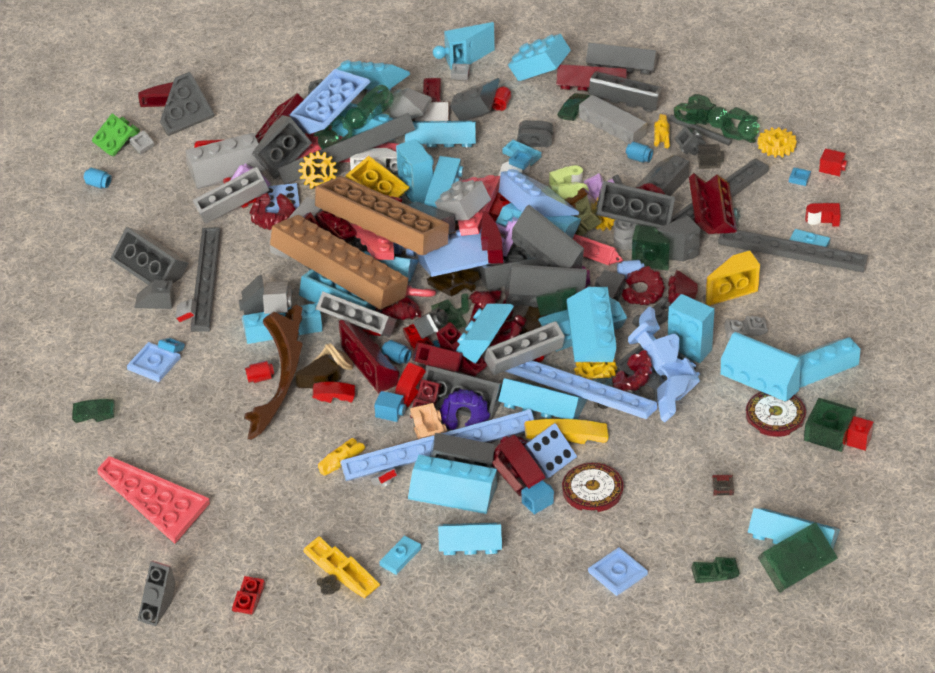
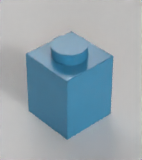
[374,391,406,422]
[521,480,554,515]

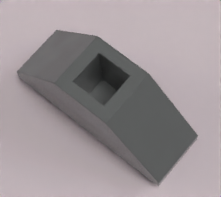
[413,307,448,339]
[137,561,176,626]

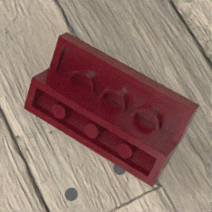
[689,173,737,234]

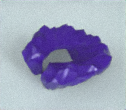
[439,389,490,430]

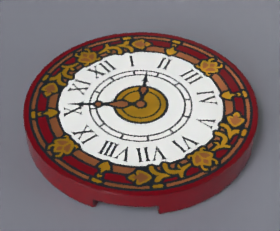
[746,392,806,437]
[562,463,623,512]

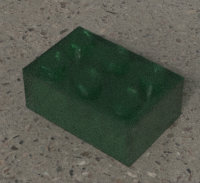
[757,522,838,593]

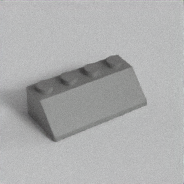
[186,133,265,189]

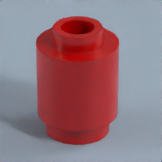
[492,86,511,111]
[245,360,274,383]

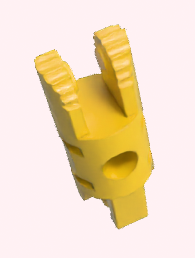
[654,114,670,149]
[318,438,365,476]

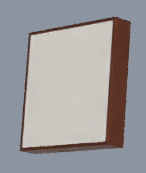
[414,102,449,121]

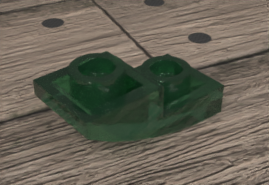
[557,93,590,121]
[536,287,577,316]
[72,399,115,423]
[691,557,740,583]

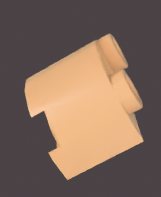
[410,403,447,440]

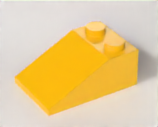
[345,156,410,198]
[705,250,760,306]

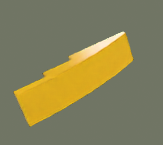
[524,419,609,444]
[303,536,380,598]

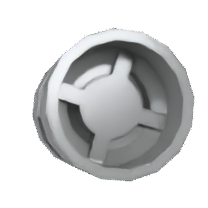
[614,220,638,250]

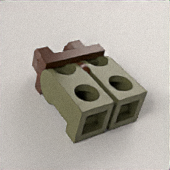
[565,187,602,236]

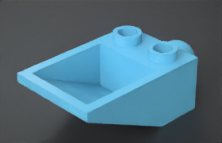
[432,22,495,69]

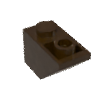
[295,355,341,389]

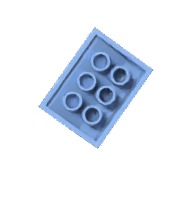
[289,69,370,134]
[499,169,579,217]
[417,229,504,277]

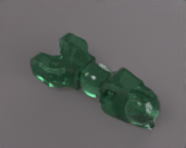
[314,84,395,149]
[673,94,760,143]

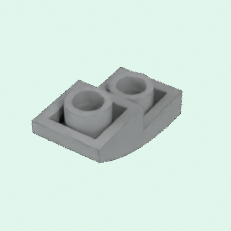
[724,315,768,338]

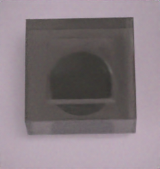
[712,475,734,496]

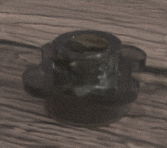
[317,575,341,595]

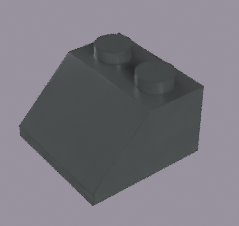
[656,216,700,262]

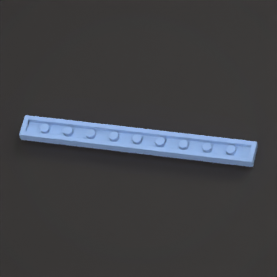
[484,357,657,419]
[340,409,534,481]

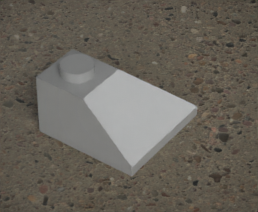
[389,88,432,119]

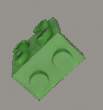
[92,113,140,156]

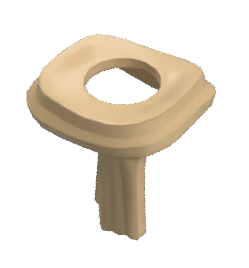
[310,343,353,370]

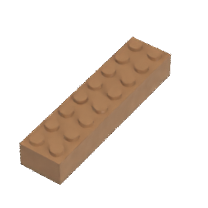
[315,176,449,255]
[270,215,408,310]

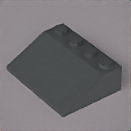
[476,247,542,291]

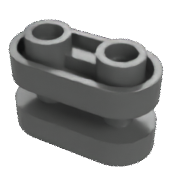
[517,120,554,147]

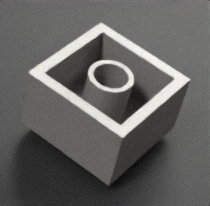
[435,180,491,220]

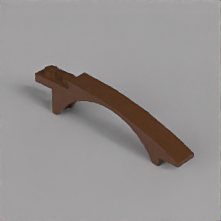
[244,304,303,440]

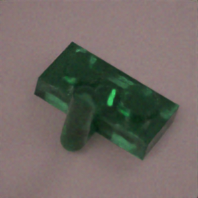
[431,293,469,330]

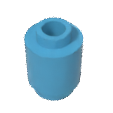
[626,141,653,163]
[84,167,112,189]
[382,340,412,364]

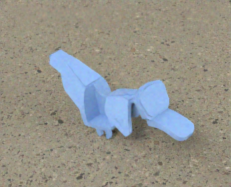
[628,307,700,422]

